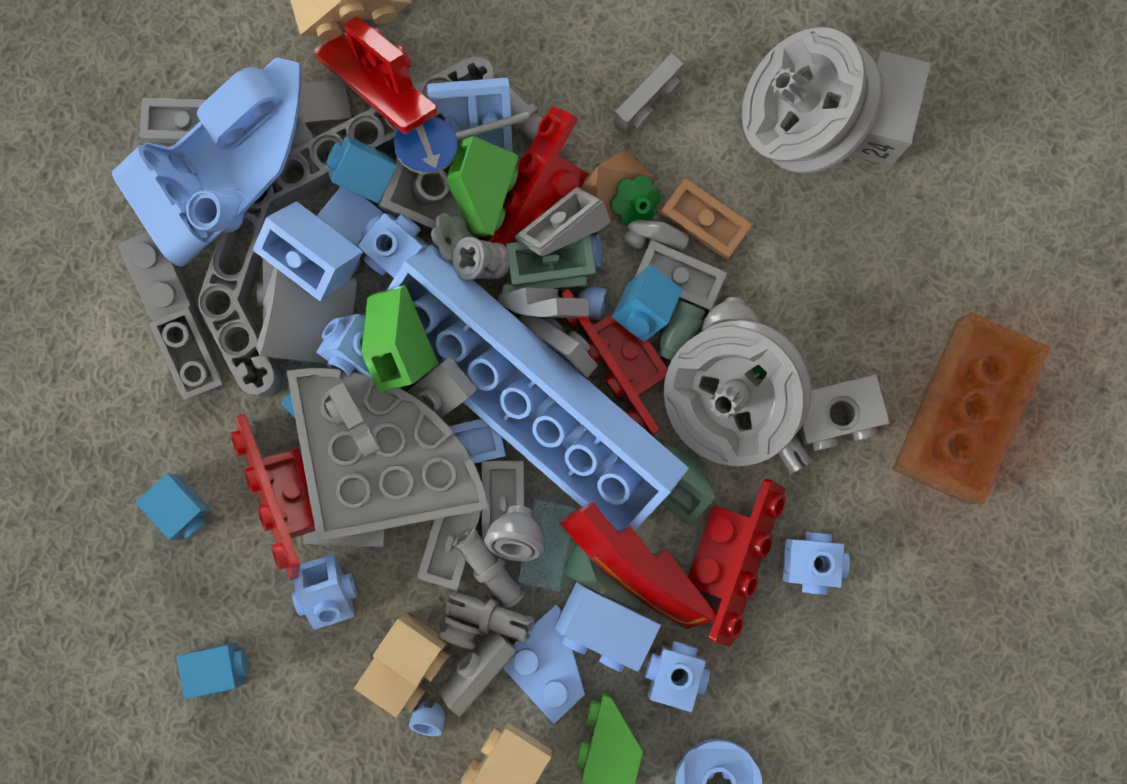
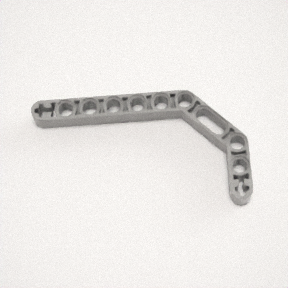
[198,56,495,398]

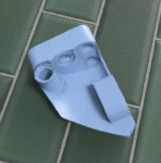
[112,57,302,267]

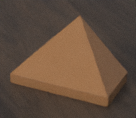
[581,149,654,234]

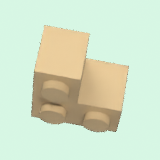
[290,0,411,40]
[354,613,450,718]
[460,722,552,784]

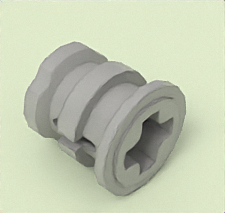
[452,237,509,280]

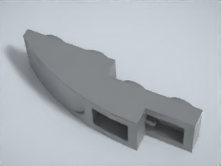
[117,232,224,400]

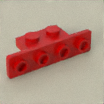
[314,16,438,134]
[479,106,589,246]
[561,289,668,436]
[231,414,316,581]
[688,478,786,646]

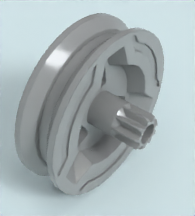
[742,27,883,174]
[664,320,812,466]

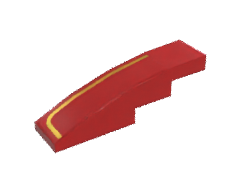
[560,502,716,629]

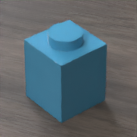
[326,135,397,204]
[612,264,683,342]
[135,473,211,540]
[176,642,249,699]

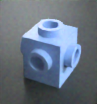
[357,213,429,278]
[316,314,372,378]
[782,532,850,595]
[292,553,358,630]
[645,641,710,712]

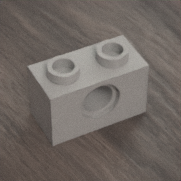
[797,374,890,451]

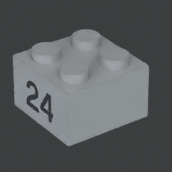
[849,51,931,166]

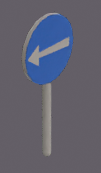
[394,112,531,174]

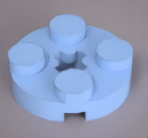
[675,738,762,784]

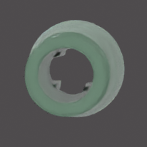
[657,300,705,360]

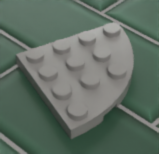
[287,368,489,542]

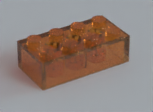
[892,312,1050,504]

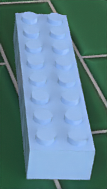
[387,244,689,531]

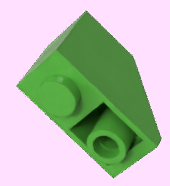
[446,136,519,237]
[361,285,438,392]
[575,691,643,784]

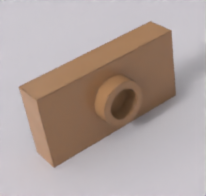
[660,178,753,261]

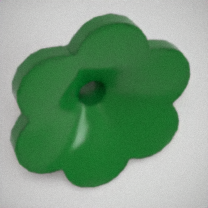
[610,175,661,226]

